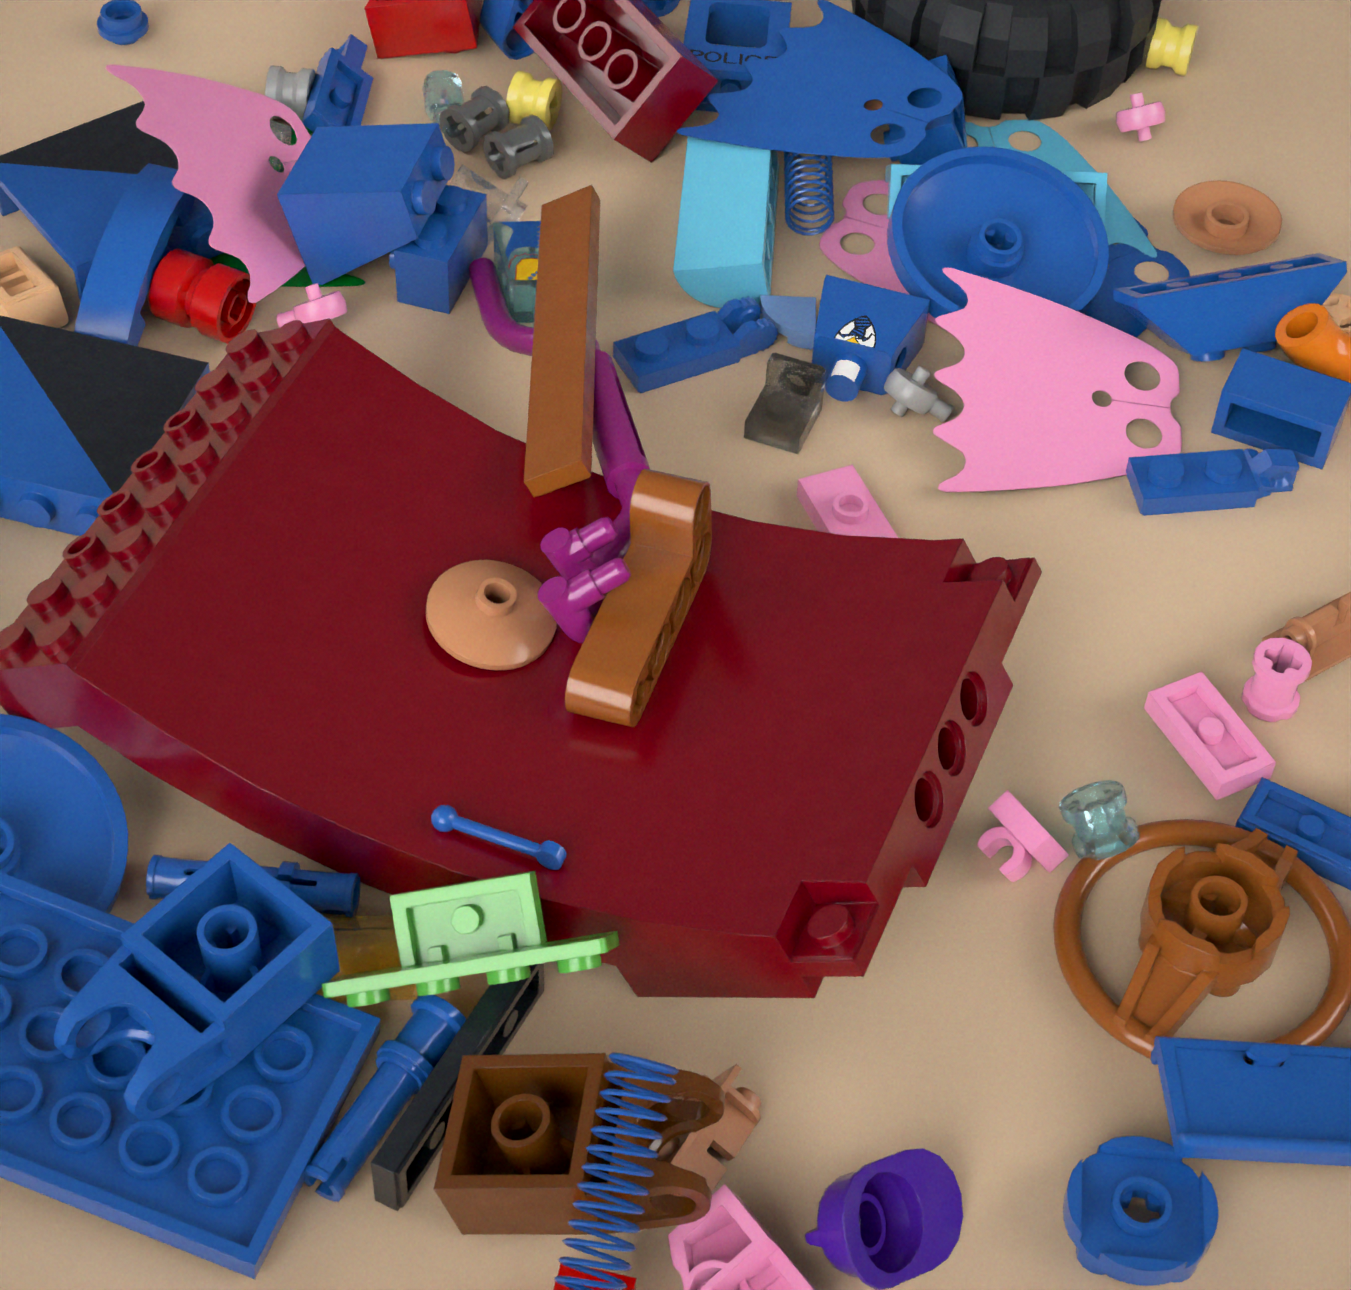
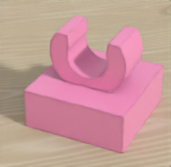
[977,790,1069,882]

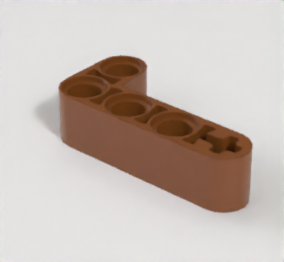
[565,468,712,728]

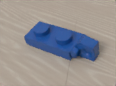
[302,34,373,133]
[1126,448,1299,516]

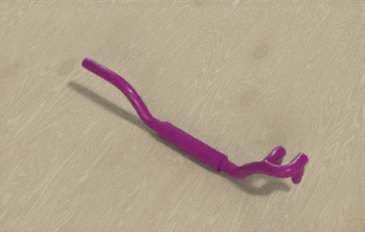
[468,257,650,644]

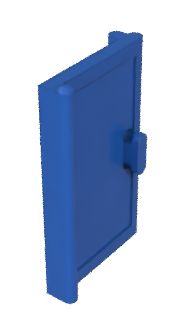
[1151,1036,1351,1166]

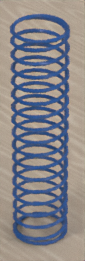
[784,152,834,235]
[553,1052,679,1290]

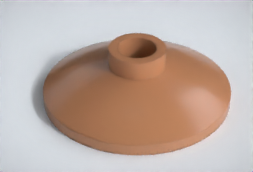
[1173,180,1282,255]
[426,560,557,670]

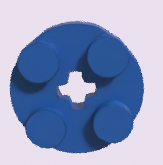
[1063,1136,1219,1286]

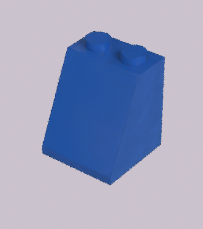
[277,123,455,285]

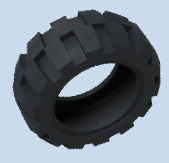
[852,0,1161,121]

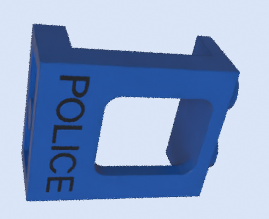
[683,0,792,112]

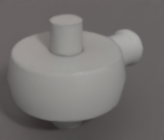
[884,365,953,422]

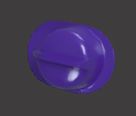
[804,1148,963,1290]

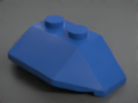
[1113,253,1347,362]

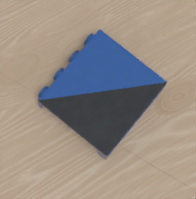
[0,101,224,302]
[0,315,210,536]

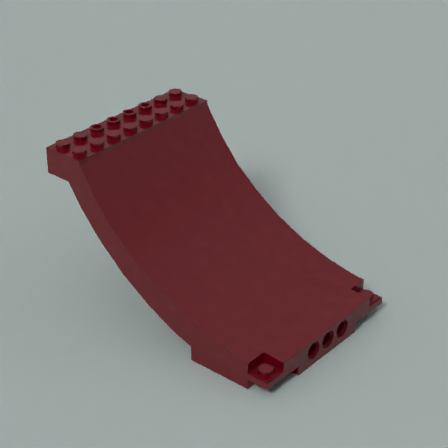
[0,318,1042,998]

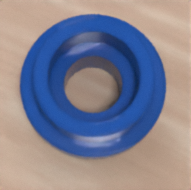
[97,0,149,45]

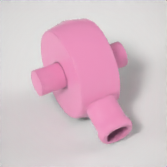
[1116,92,1165,141]
[276,283,347,328]

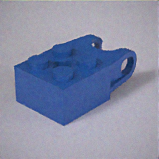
[54,843,340,1121]

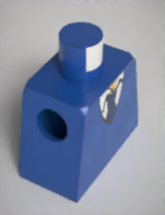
[811,275,930,402]

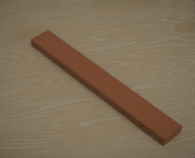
[524,185,600,497]

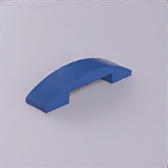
[74,163,196,346]

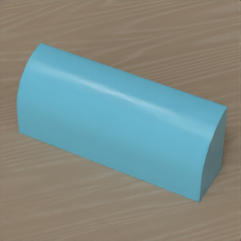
[673,136,780,308]

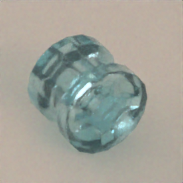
[1059,780,1140,860]

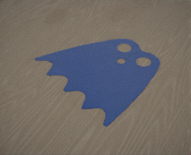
[676,0,963,158]

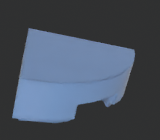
[759,295,816,350]

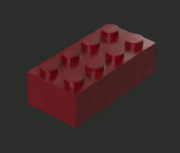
[513,0,718,163]

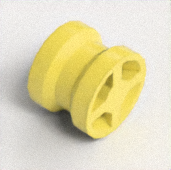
[1146,17,1198,76]
[506,71,562,131]

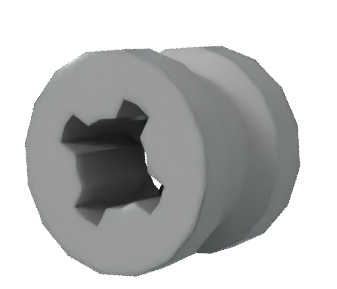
[265,65,316,121]

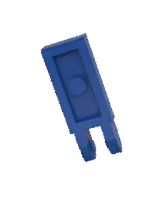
[613,296,779,394]

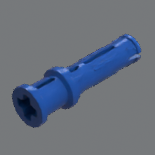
[304,995,466,1202]

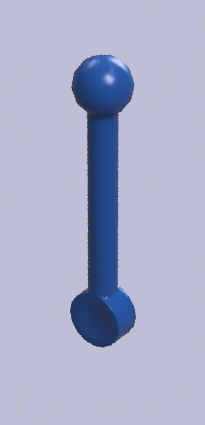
[431,805,567,870]

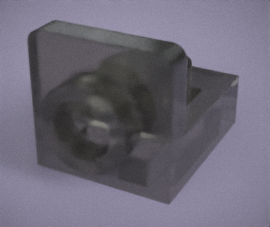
[744,353,826,454]

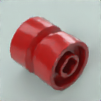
[149,248,256,344]

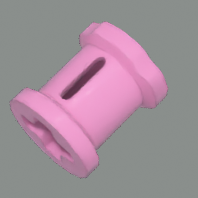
[1241,638,1312,722]

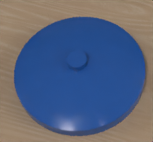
[887,146,1109,318]
[0,714,128,913]

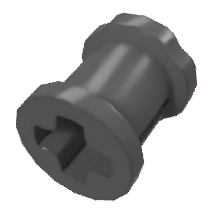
[440,86,509,152]
[483,115,554,179]

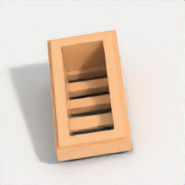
[0,246,69,328]

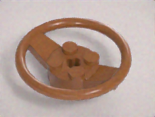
[1053,819,1351,1065]

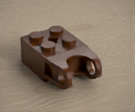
[434,1053,725,1235]

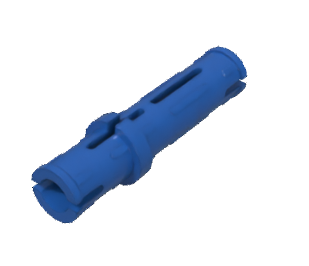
[146,855,361,918]

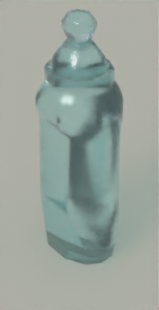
[422,70,465,136]

